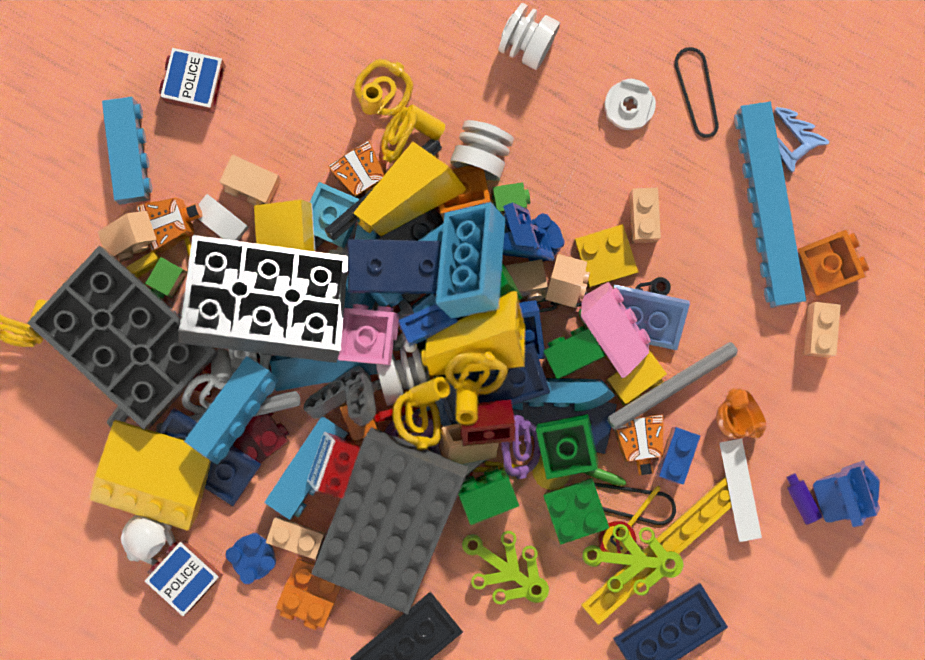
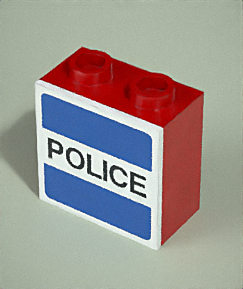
[307,432,360,499]

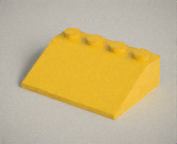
[89,419,211,531]

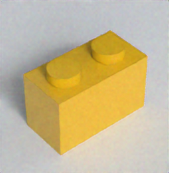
[605,350,667,405]

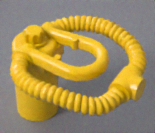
[354,59,414,116]
[381,105,446,163]
[0,299,47,347]
[445,352,508,425]
[393,377,450,450]

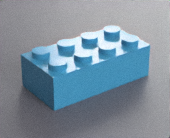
[436,202,505,318]

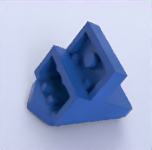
[503,202,555,261]
[813,460,880,527]

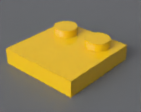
[574,224,638,288]

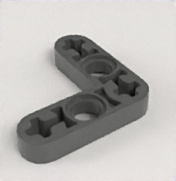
[304,366,376,426]

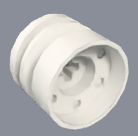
[498,3,561,70]
[450,120,514,181]
[376,344,430,406]

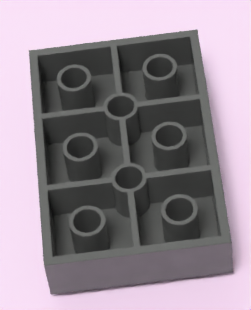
[178,235,348,363]
[27,246,220,429]
[311,427,469,615]

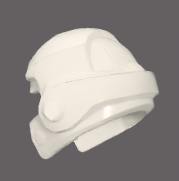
[121,515,176,565]

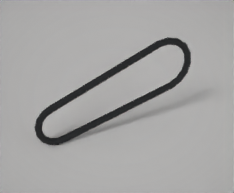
[674,47,719,138]
[594,483,676,525]

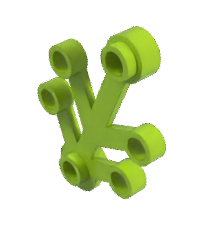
[582,524,684,596]
[462,531,549,605]

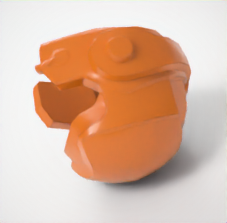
[716,388,766,439]

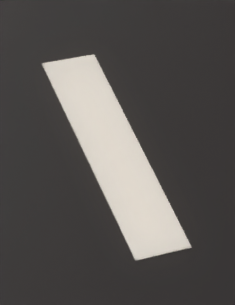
[719,438,762,542]

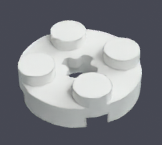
[604,79,656,131]

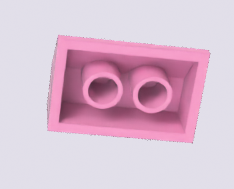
[581,282,651,378]

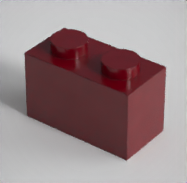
[459,400,515,446]

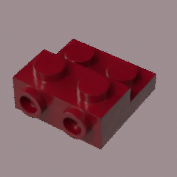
[232,412,290,463]

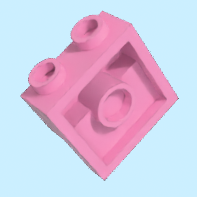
[338,304,400,366]

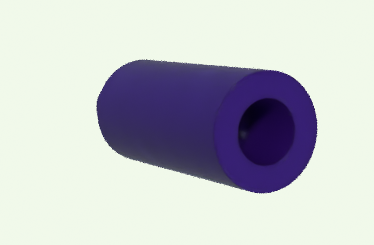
[786,473,823,525]

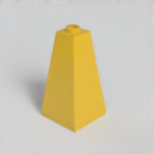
[354,142,466,236]
[422,291,525,376]

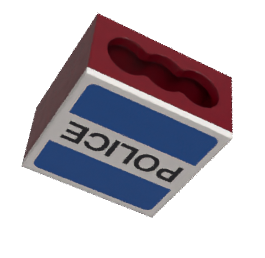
[159,48,226,114]
[145,541,223,616]

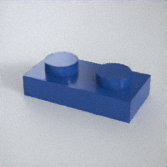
[398,304,457,346]

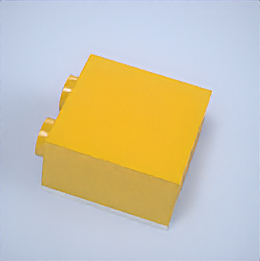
[254,199,315,252]

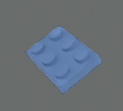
[613,284,690,350]

